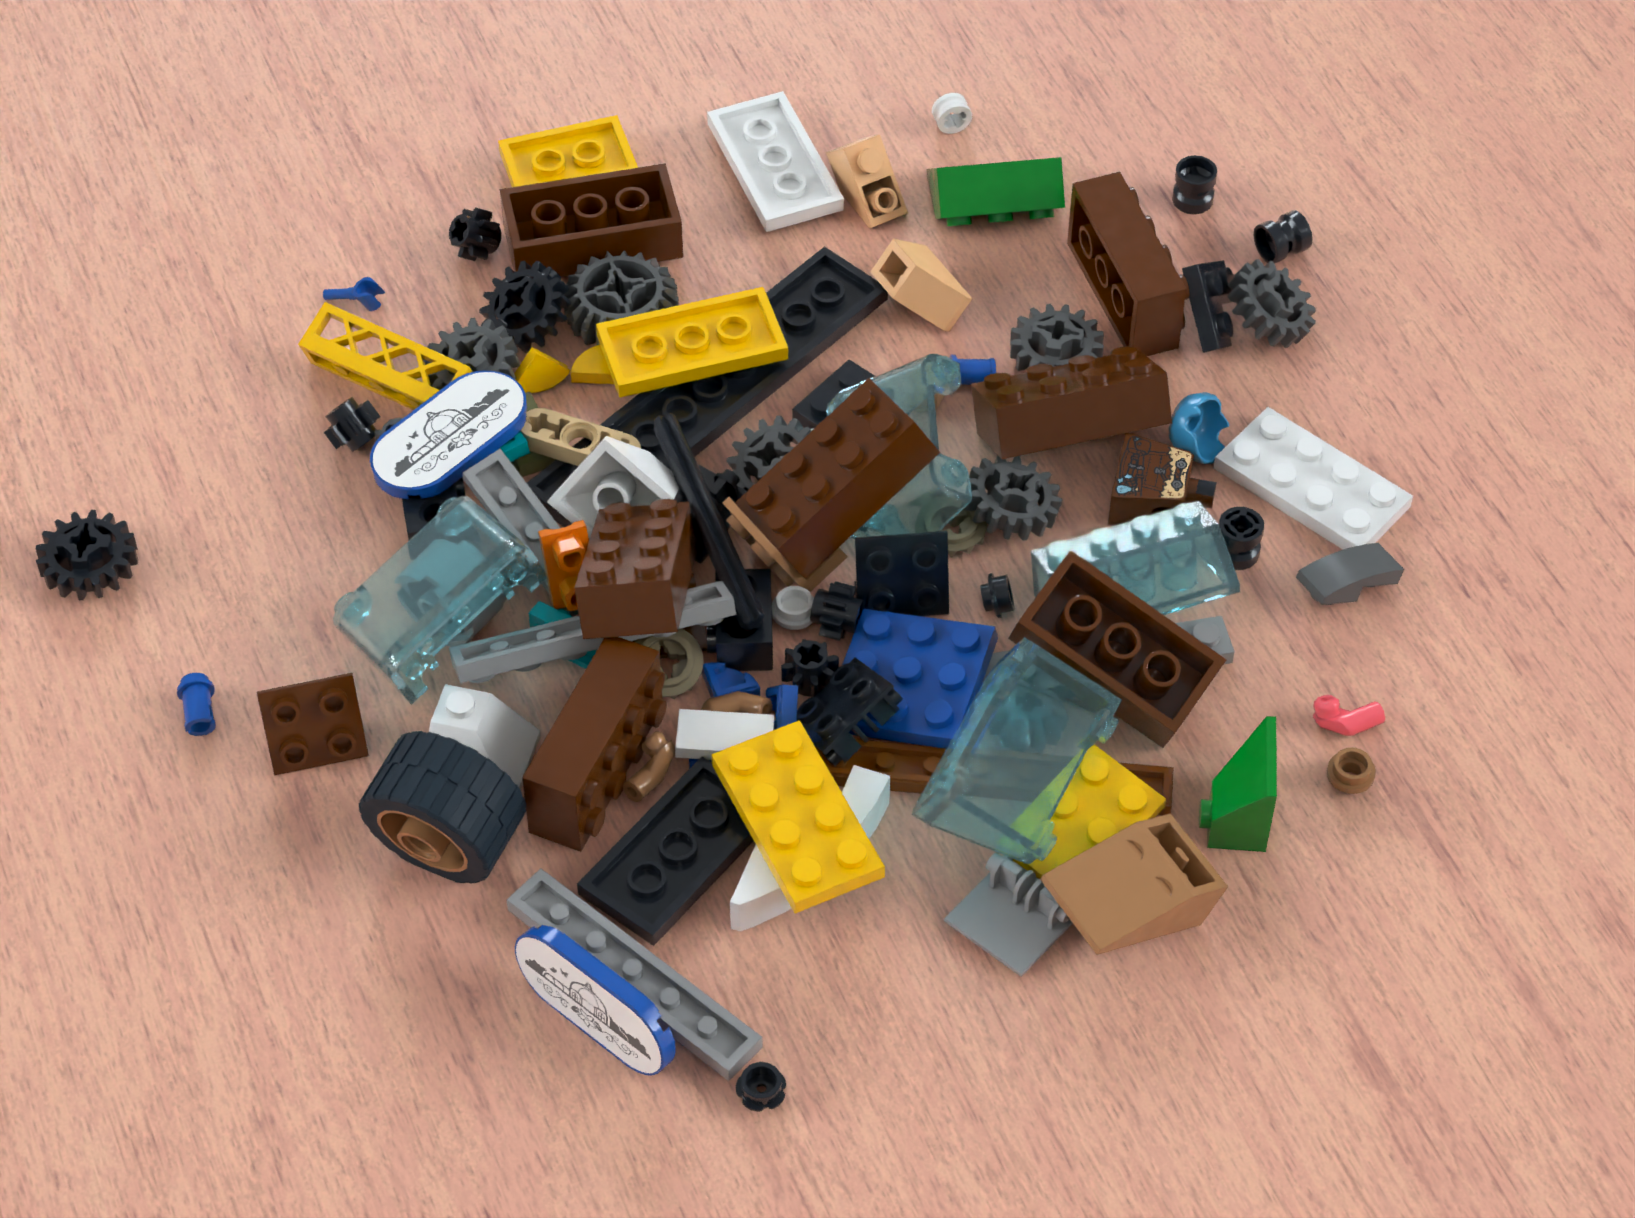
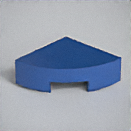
[702,662,760,698]
[766,684,798,729]

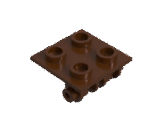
[257,673,369,776]

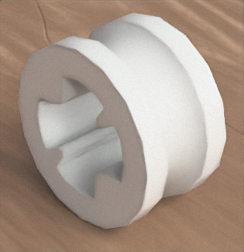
[932,93,972,134]

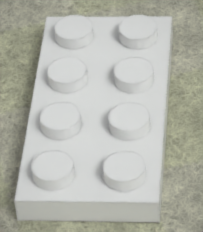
[707,91,844,232]
[1213,407,1413,550]

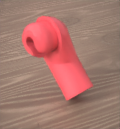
[1313,695,1385,736]

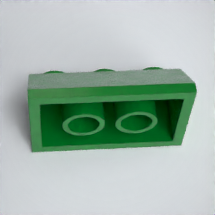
[927,157,1065,226]

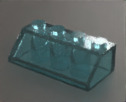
[1031,501,1240,615]

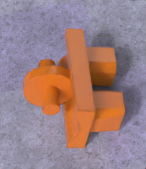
[538,520,589,611]

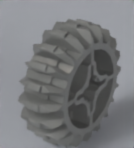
[564,250,679,345]

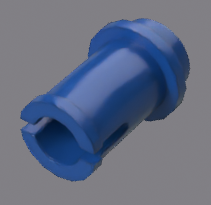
[940,354,996,389]
[177,673,216,736]

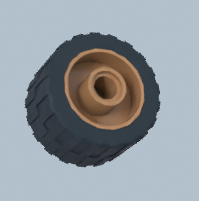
[359,731,526,884]

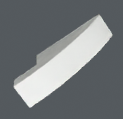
[730,765,890,931]

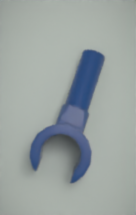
[323,277,385,311]

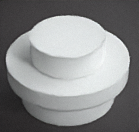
[772,586,814,630]

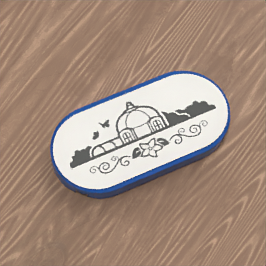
[370,371,527,499]
[515,925,676,1076]

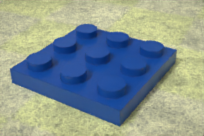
[842,609,998,751]

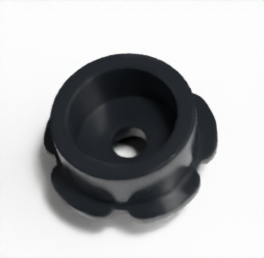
[980,573,1015,618]
[736,1062,786,1112]

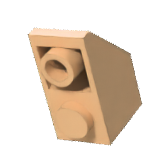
[826,134,908,228]
[870,239,973,332]

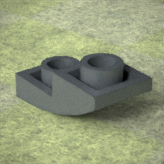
[1296,543,1405,605]

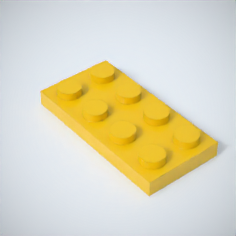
[596,287,788,398]
[711,720,885,914]

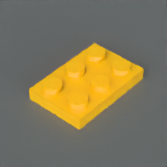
[498,115,638,187]
[997,742,1166,879]

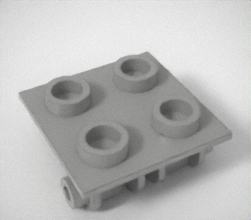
[944,852,1073,977]

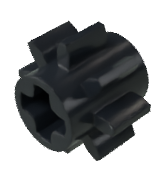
[449,207,502,261]
[324,397,381,452]
[810,581,865,641]
[781,639,839,697]

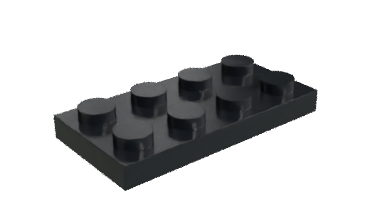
[577,756,754,946]

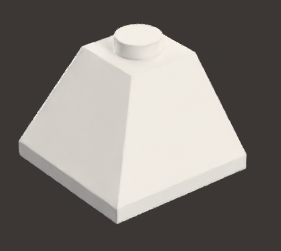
[547,436,679,538]
[429,684,541,790]

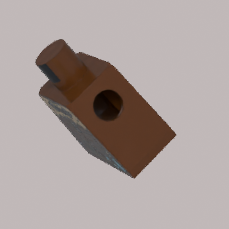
[1108,433,1217,529]

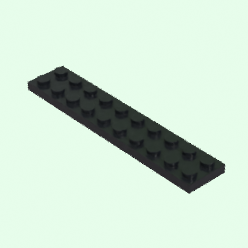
[527,246,888,539]

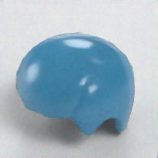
[1169,392,1229,464]

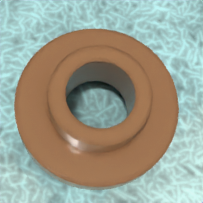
[1327,748,1376,794]

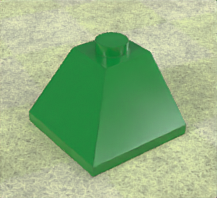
[1199,716,1277,852]

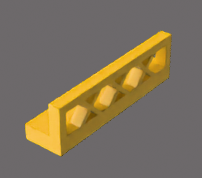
[298,302,473,410]

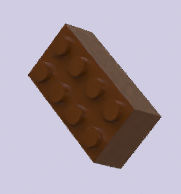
[499,163,683,277]
[1067,172,1189,356]
[971,347,1172,460]
[735,378,941,579]
[574,499,697,639]
[1008,549,1227,748]
[522,637,667,852]

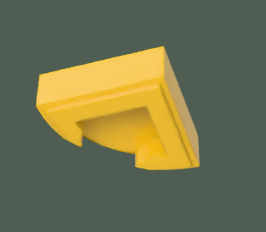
[571,345,614,384]
[514,347,570,393]

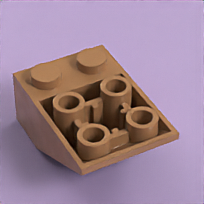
[1040,814,1228,955]

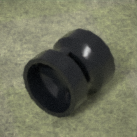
[1172,155,1217,214]
[1253,210,1313,264]
[1214,507,1264,570]

